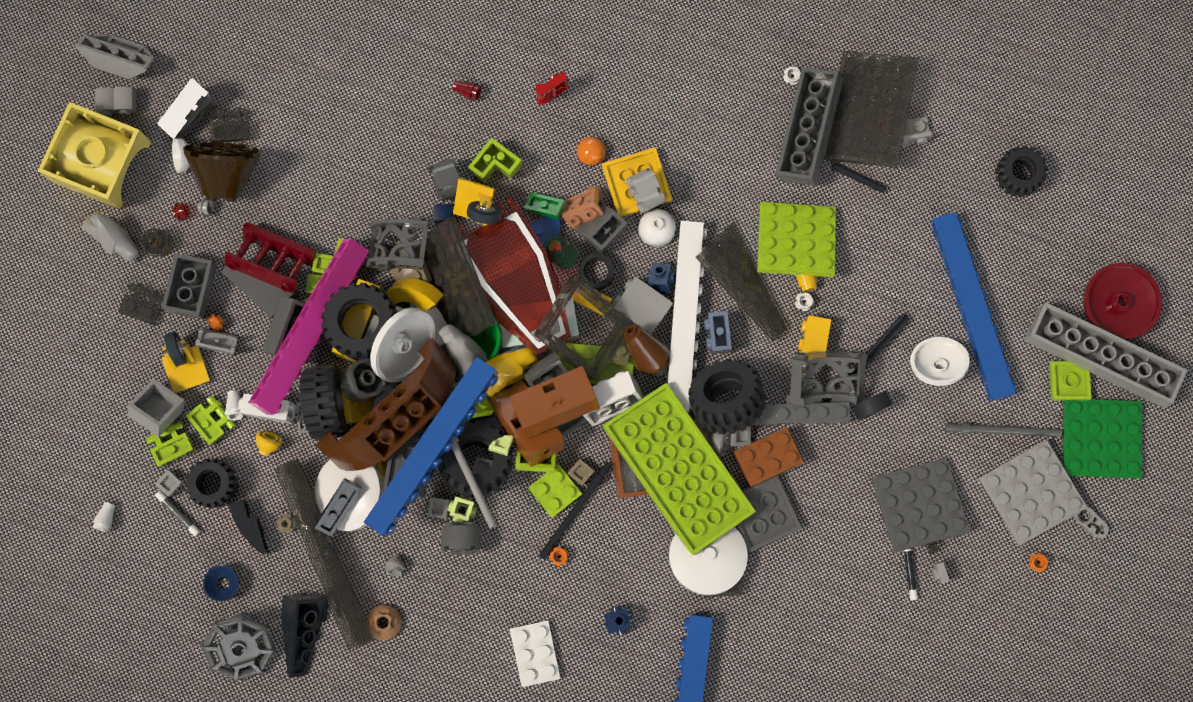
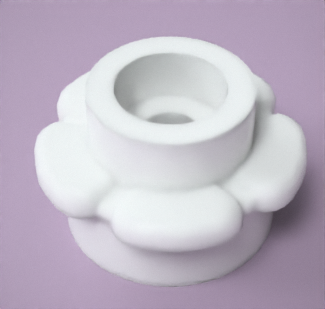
[783,67,801,85]
[795,292,814,311]

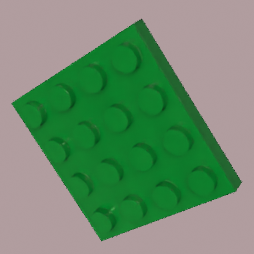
[1062,399,1142,479]

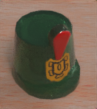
[542,235,578,269]

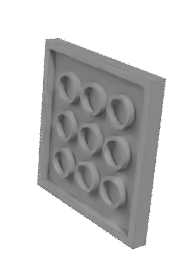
[978,440,1088,546]

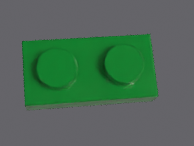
[524,192,566,220]

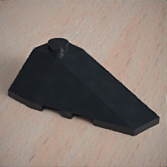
[281,593,329,678]

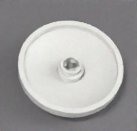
[371,308,435,382]
[315,460,384,531]
[669,527,748,595]

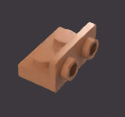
[562,187,603,228]

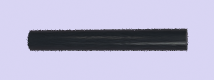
[832,163,886,193]

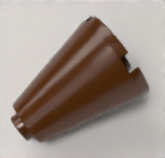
[624,324,670,375]

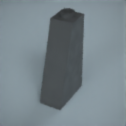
[221,265,300,319]

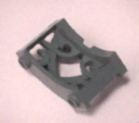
[363,217,428,272]
[786,350,867,406]

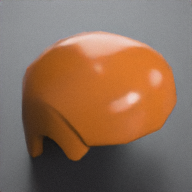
[577,137,607,166]

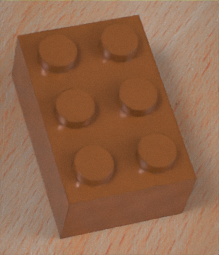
[733,427,803,488]

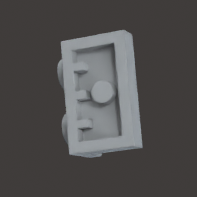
[889,116,933,147]

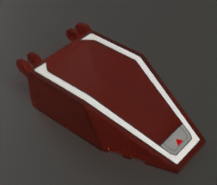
[445,197,571,355]

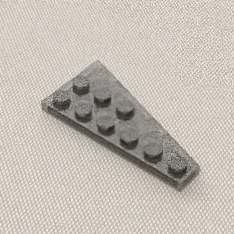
[695,222,787,342]

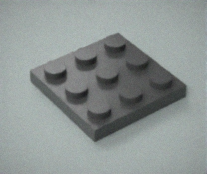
[736,475,802,553]

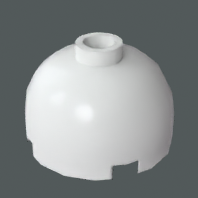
[638,209,676,248]

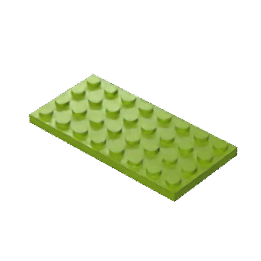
[602,383,756,556]

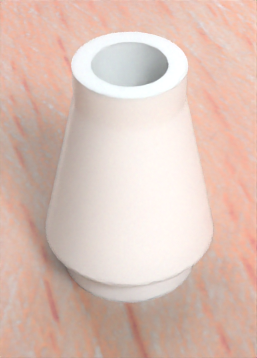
[225,391,243,421]
[93,502,115,532]

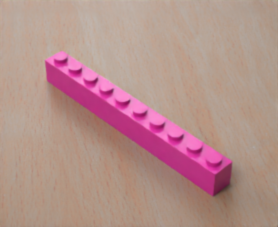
[248,238,369,415]

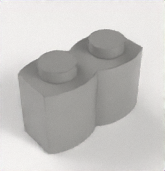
[95,87,136,117]

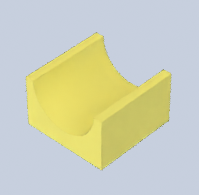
[38,102,151,210]

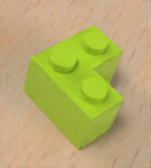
[468,137,523,183]

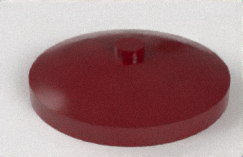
[1083,263,1162,340]

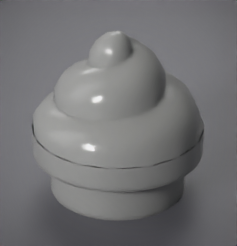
[385,555,405,576]

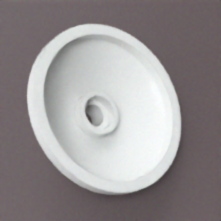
[910,337,969,386]

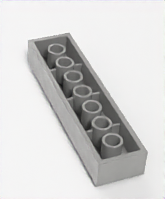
[1024,302,1187,408]

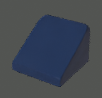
[433,203,453,224]

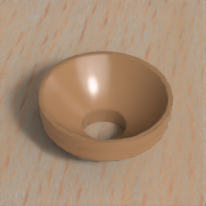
[366,605,402,640]

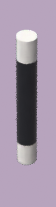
[904,548,918,600]

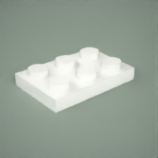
[510,621,561,687]

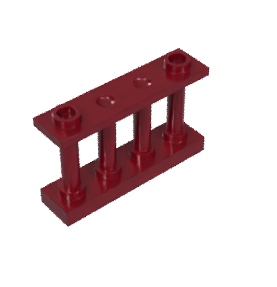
[225,222,316,294]

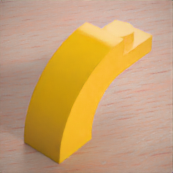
[386,278,443,311]

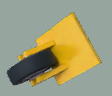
[453,178,502,226]
[162,331,210,393]

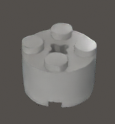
[625,168,666,213]

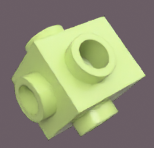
[447,495,477,524]

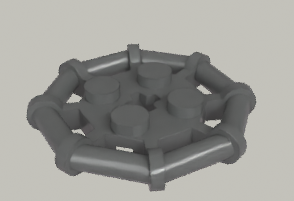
[201,613,276,682]

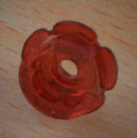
[172,203,189,221]

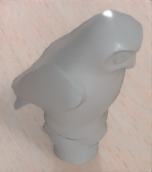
[82,210,140,262]
[439,324,488,376]

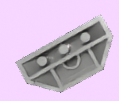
[76,34,154,79]

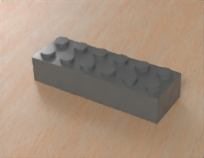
[776,67,843,186]

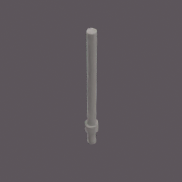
[452,435,497,529]

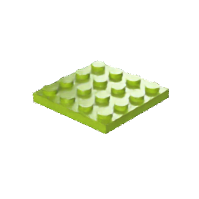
[757,202,836,278]

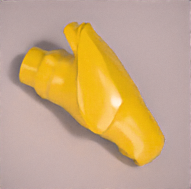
[486,347,537,397]

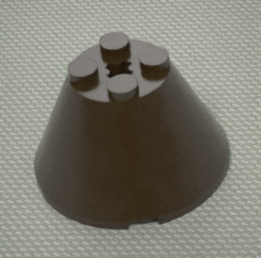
[183,142,261,202]

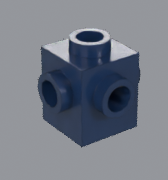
[647,262,676,294]
[604,606,634,635]

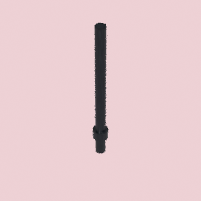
[538,461,613,560]

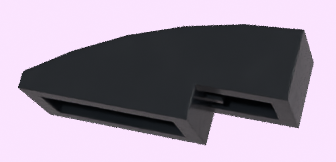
[227,499,269,555]

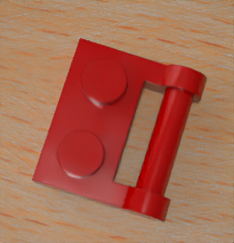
[535,72,569,105]

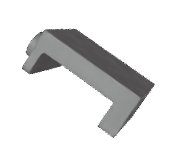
[612,277,673,334]

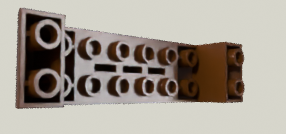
[315,338,456,471]

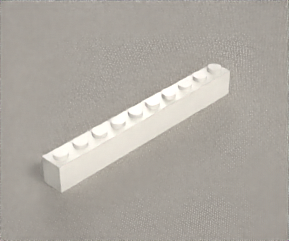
[668,221,707,413]

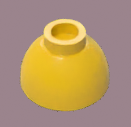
[256,431,283,456]

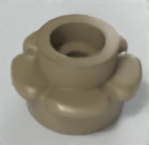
[277,514,296,533]

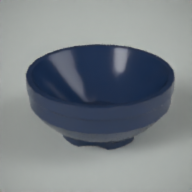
[203,566,239,602]

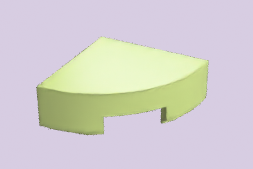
[489,435,514,456]

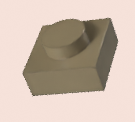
[567,459,594,486]

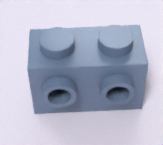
[704,311,732,354]

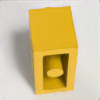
[798,315,831,353]

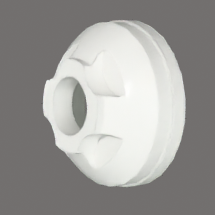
[172,138,190,173]

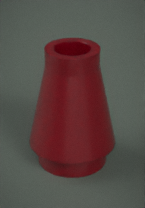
[452,80,482,101]

